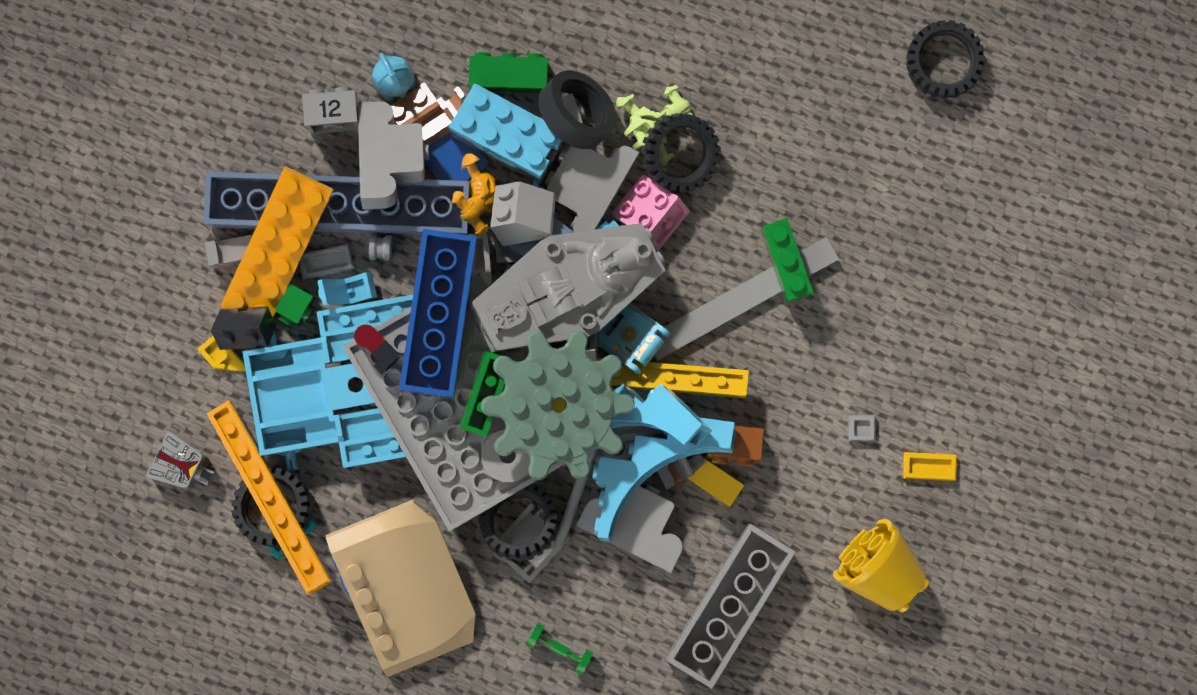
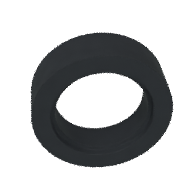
[538,70,617,149]

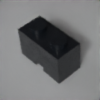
[211,306,277,350]

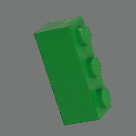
[469,52,548,93]
[760,218,813,304]
[458,351,505,437]

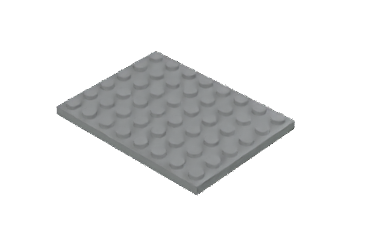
[342,266,565,532]

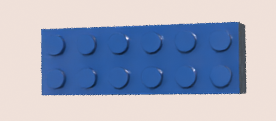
[399,229,478,399]

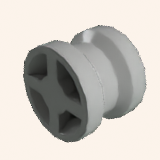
[369,234,393,261]

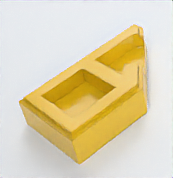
[197,336,246,371]

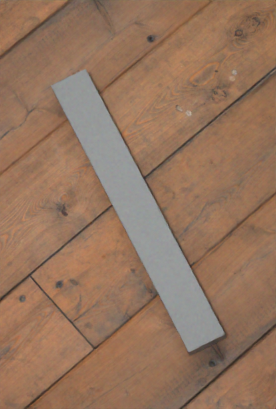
[654,237,839,361]

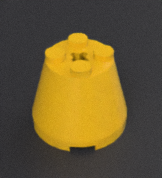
[833,519,929,613]

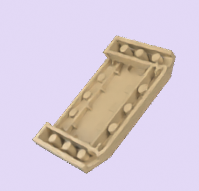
[326,500,476,677]

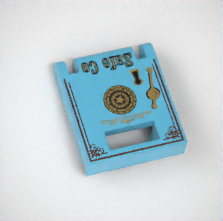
[596,303,670,375]

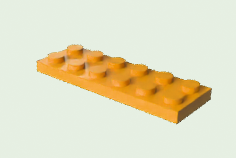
[220,166,333,317]

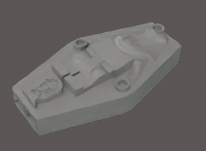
[468,223,665,354]

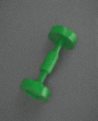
[526,622,594,676]

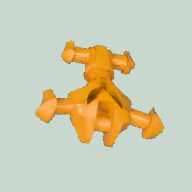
[451,153,497,236]

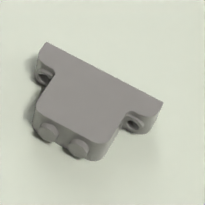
[544,146,639,232]

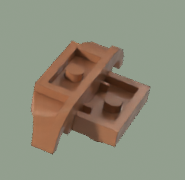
[390,83,465,145]

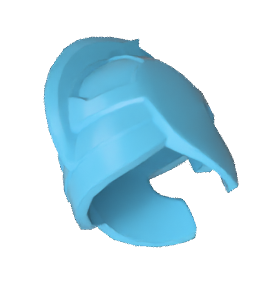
[372,53,415,102]

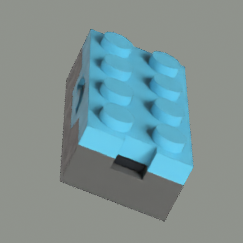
[449,83,565,185]

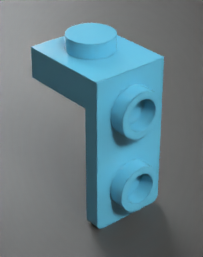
[318,272,377,306]

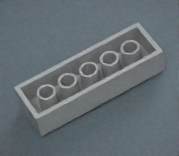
[665,524,795,689]

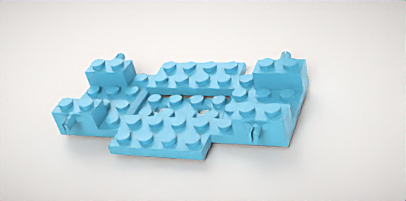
[243,295,413,471]

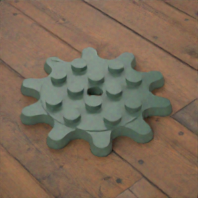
[481,331,635,480]

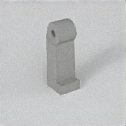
[205,235,253,268]

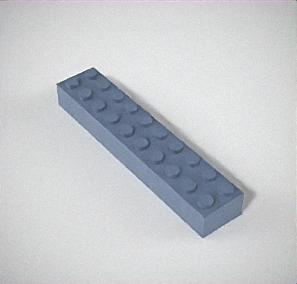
[204,171,470,236]

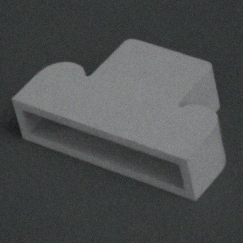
[358,101,429,210]
[576,484,682,573]

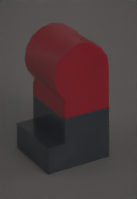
[354,324,402,375]

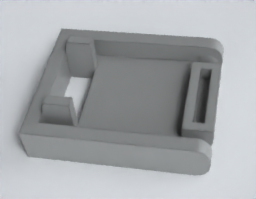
[500,501,572,583]

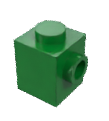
[275,284,316,327]

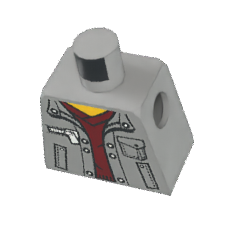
[146,431,215,489]

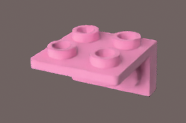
[612,175,690,251]

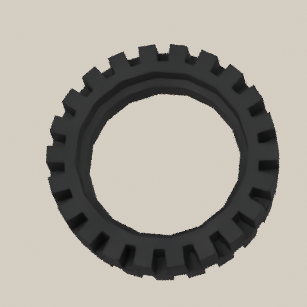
[906,20,985,99]
[641,113,721,192]
[231,467,313,547]
[479,483,559,562]

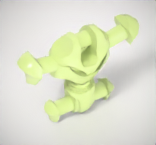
[616,85,693,169]

